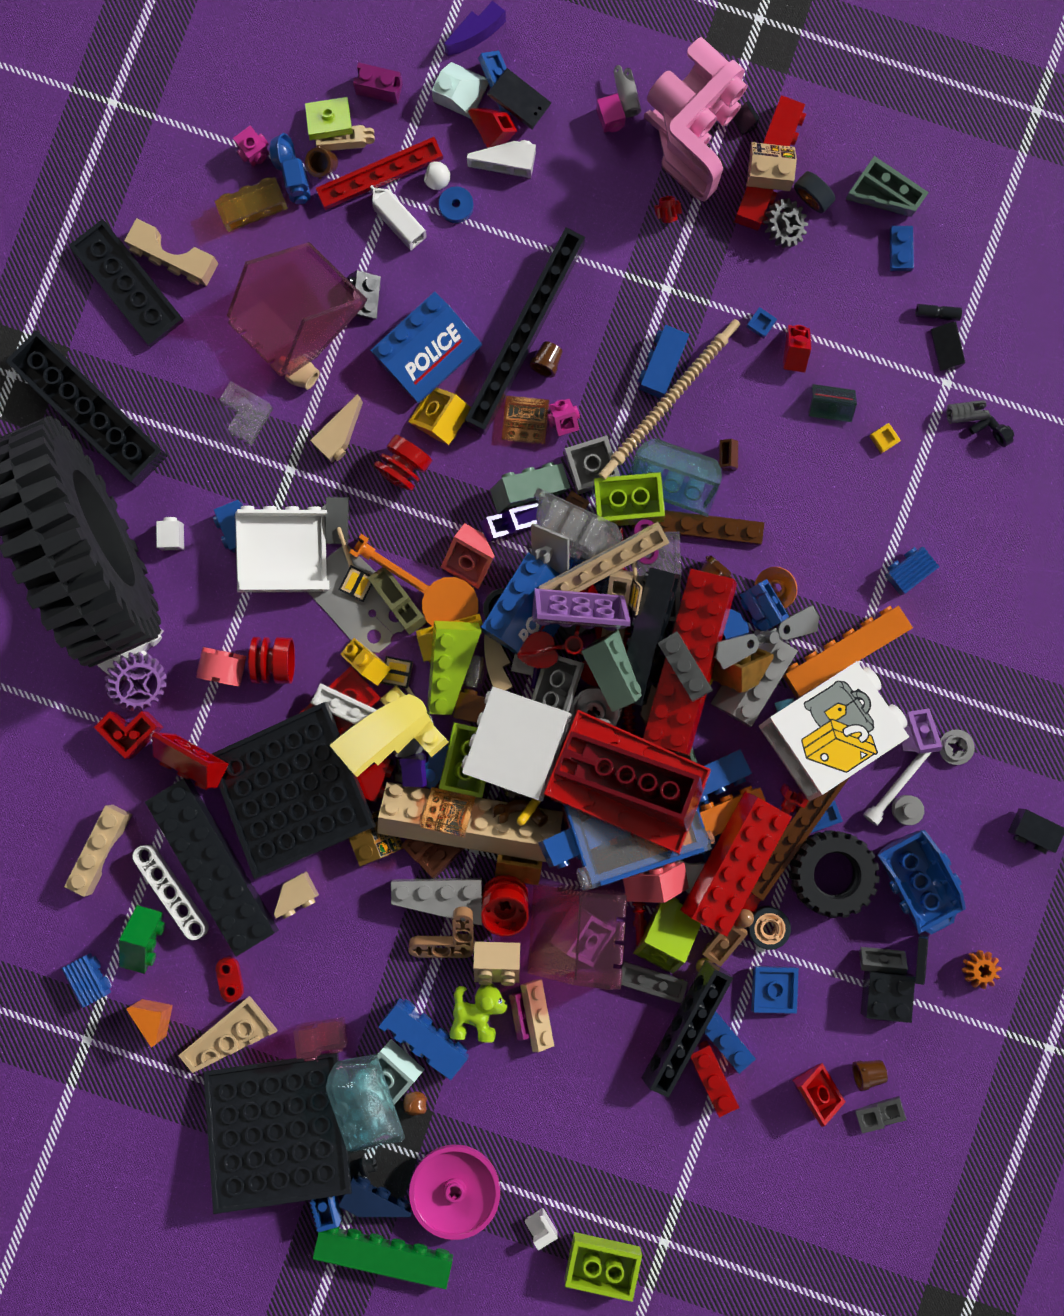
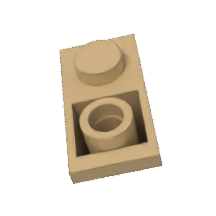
[274,871,319,919]

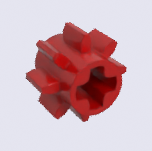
[654,196,682,223]

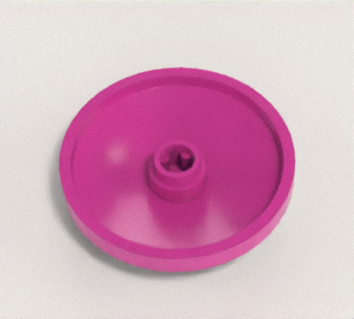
[409,1145,500,1240]

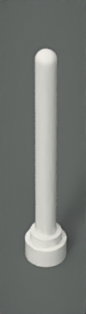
[863,752,931,826]

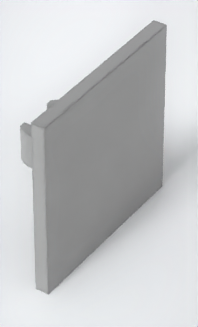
[531,523,569,574]

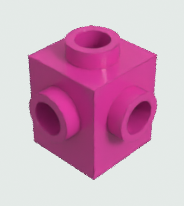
[233,125,270,167]
[547,399,580,436]

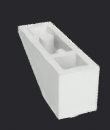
[467,140,536,178]

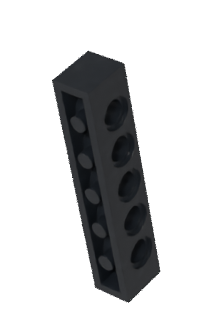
[641,960,733,1098]

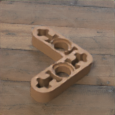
[409,906,474,958]

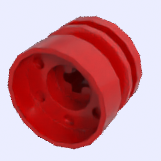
[373,434,433,492]
[248,637,295,684]
[481,875,529,936]

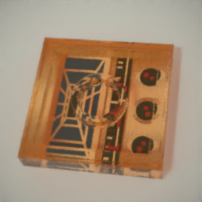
[502,396,549,444]
[420,787,475,837]

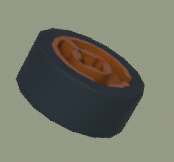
[794,171,835,213]

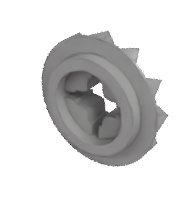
[939,730,975,765]

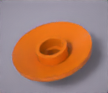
[755,567,797,609]

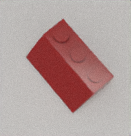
[152,732,229,790]

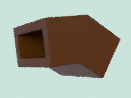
[719,439,738,471]

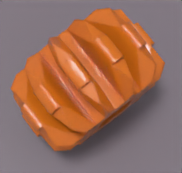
[961,950,1002,989]

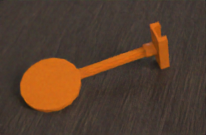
[349,534,478,626]

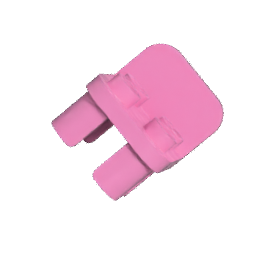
[644,37,748,201]

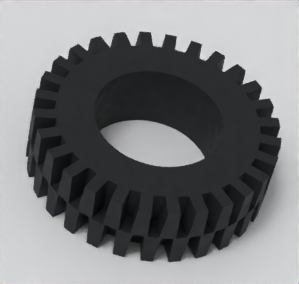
[0,416,161,667]

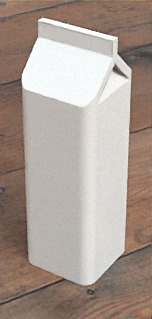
[370,185,427,250]

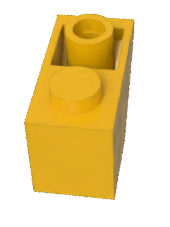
[340,638,391,686]

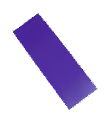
[444,0,506,56]
[480,500,553,543]

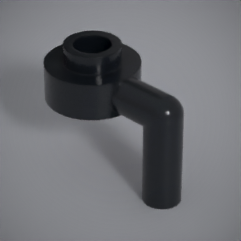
[969,415,1014,447]

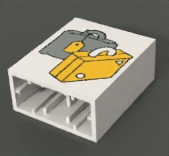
[759,661,909,801]

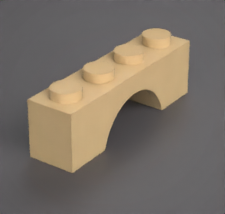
[125,218,218,286]
[64,805,132,897]

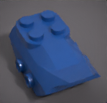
[878,830,966,935]

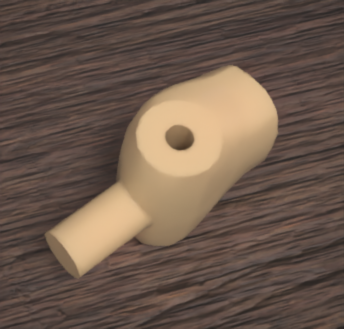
[279,356,320,390]

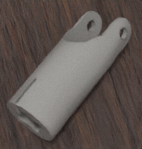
[614,65,642,117]

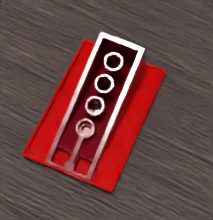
[544,710,711,855]

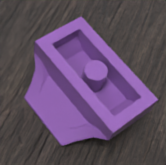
[901,708,942,753]

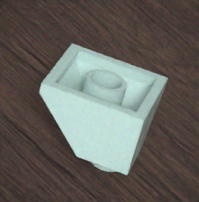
[432,62,489,119]

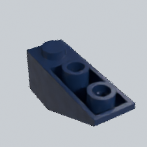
[339,1175,412,1217]

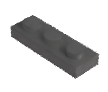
[658,631,713,702]
[617,961,688,1004]

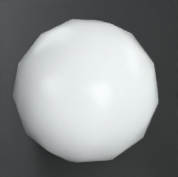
[424,161,450,190]

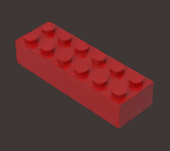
[680,791,792,937]

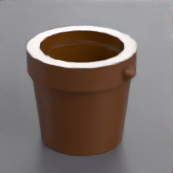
[305,145,338,179]
[529,341,563,378]
[700,555,732,578]
[852,1060,888,1092]

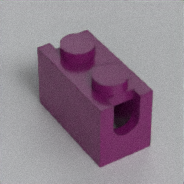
[353,62,403,104]

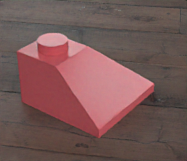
[441,523,494,589]

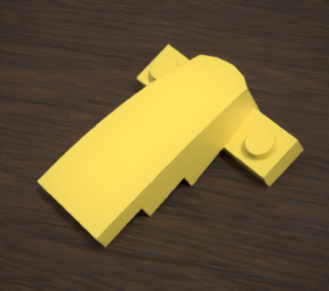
[329,685,448,777]

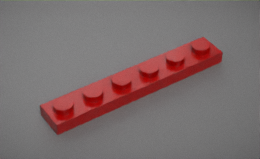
[316,137,443,210]

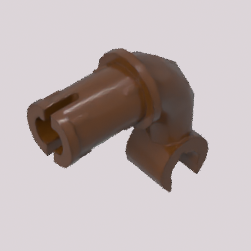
[493,798,548,827]

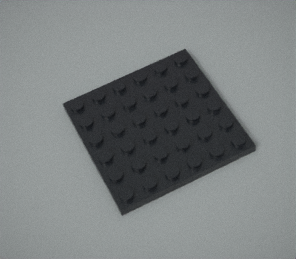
[212,702,376,880]
[203,1052,352,1214]

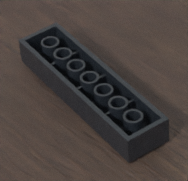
[5,330,168,487]
[145,778,279,957]

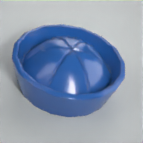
[269,133,296,171]

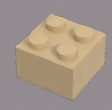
[473,942,520,986]

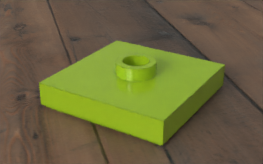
[305,97,353,140]

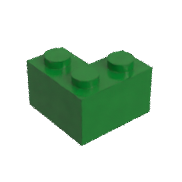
[119,905,165,974]

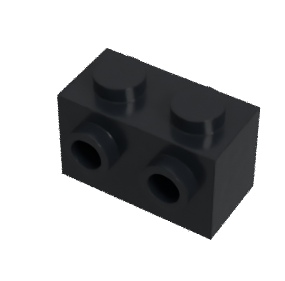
[1008,808,1064,855]

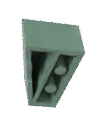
[846,156,929,217]
[490,462,570,514]
[581,630,642,712]

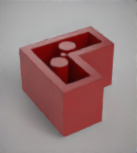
[94,711,164,759]

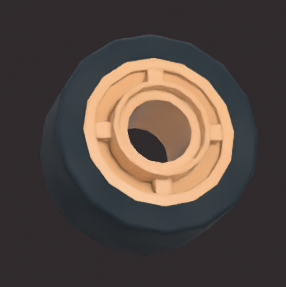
[747,906,791,950]

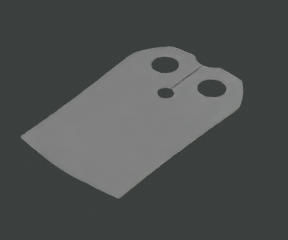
[308,544,405,653]

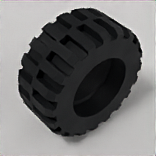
[789,830,880,918]

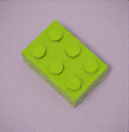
[565,1232,642,1302]

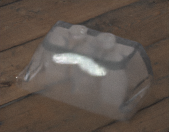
[534,488,623,560]

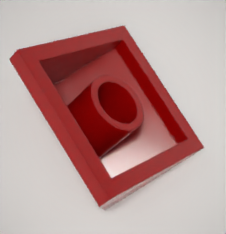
[792,1063,845,1127]

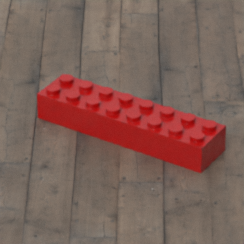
[643,569,737,756]

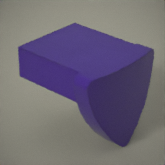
[399,753,427,787]

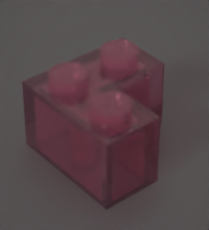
[293,1017,348,1061]

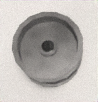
[570,685,623,726]

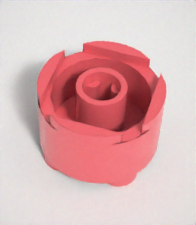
[196,647,247,686]

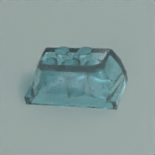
[629,438,722,517]
[326,1054,405,1152]

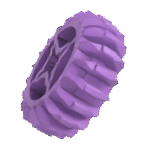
[105,651,166,711]

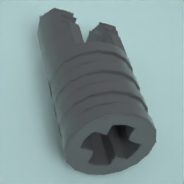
[946,400,991,424]

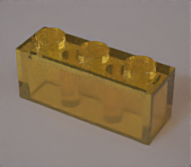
[214,177,288,232]

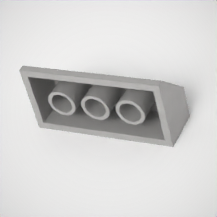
[710,629,798,727]
[531,656,584,712]

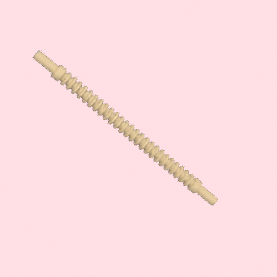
[598,319,740,480]

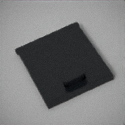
[487,68,552,129]

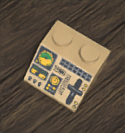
[746,142,797,191]

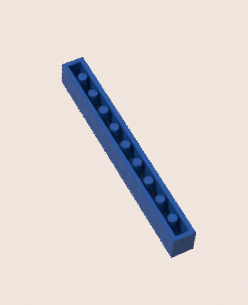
[538,749,752,869]

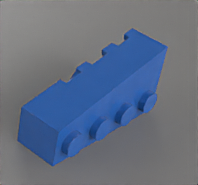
[379,998,469,1080]

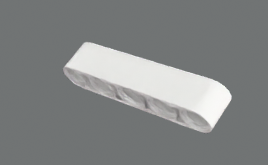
[133,845,209,940]

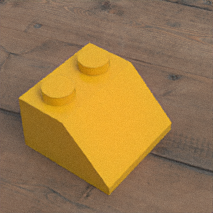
[408,388,471,445]

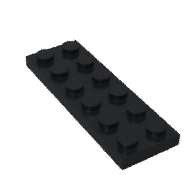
[69,219,184,348]

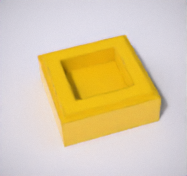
[869,423,901,454]

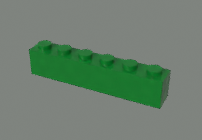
[313,1227,453,1289]

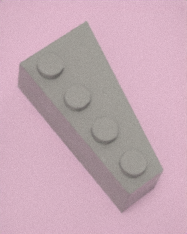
[391,878,482,925]

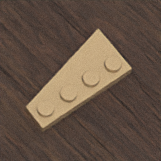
[178,996,278,1073]

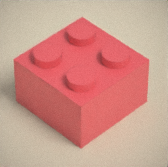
[623,862,689,903]

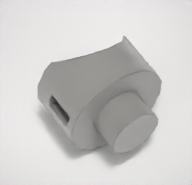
[892,795,924,825]

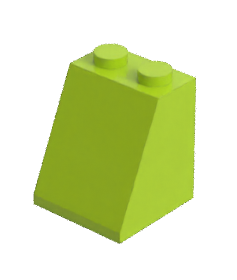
[633,897,701,974]

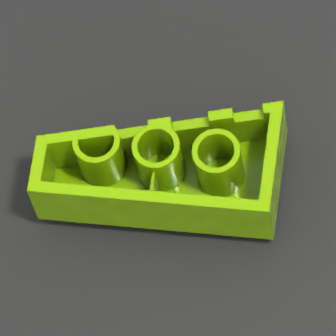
[427,621,481,715]

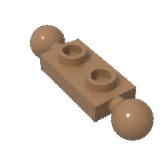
[696,909,754,972]

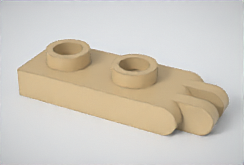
[316,125,375,151]

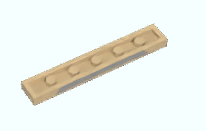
[539,522,669,592]

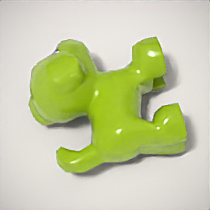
[450,984,508,1043]

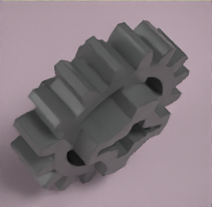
[764,198,808,248]

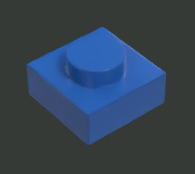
[746,307,777,339]

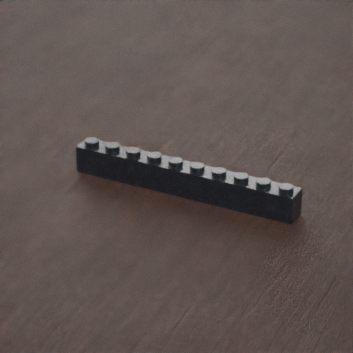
[465,227,585,435]

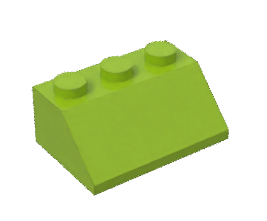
[594,472,665,528]
[439,722,486,798]

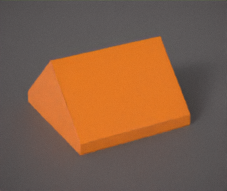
[126,999,173,1048]

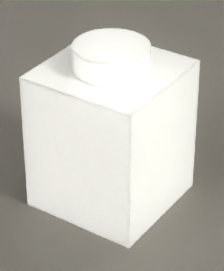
[156,517,184,550]

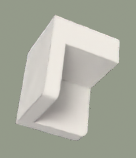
[525,1208,558,1250]

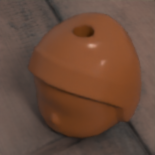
[404,1091,427,1116]

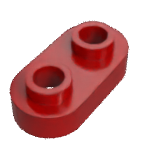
[215,956,244,1002]

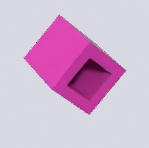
[596,93,626,133]

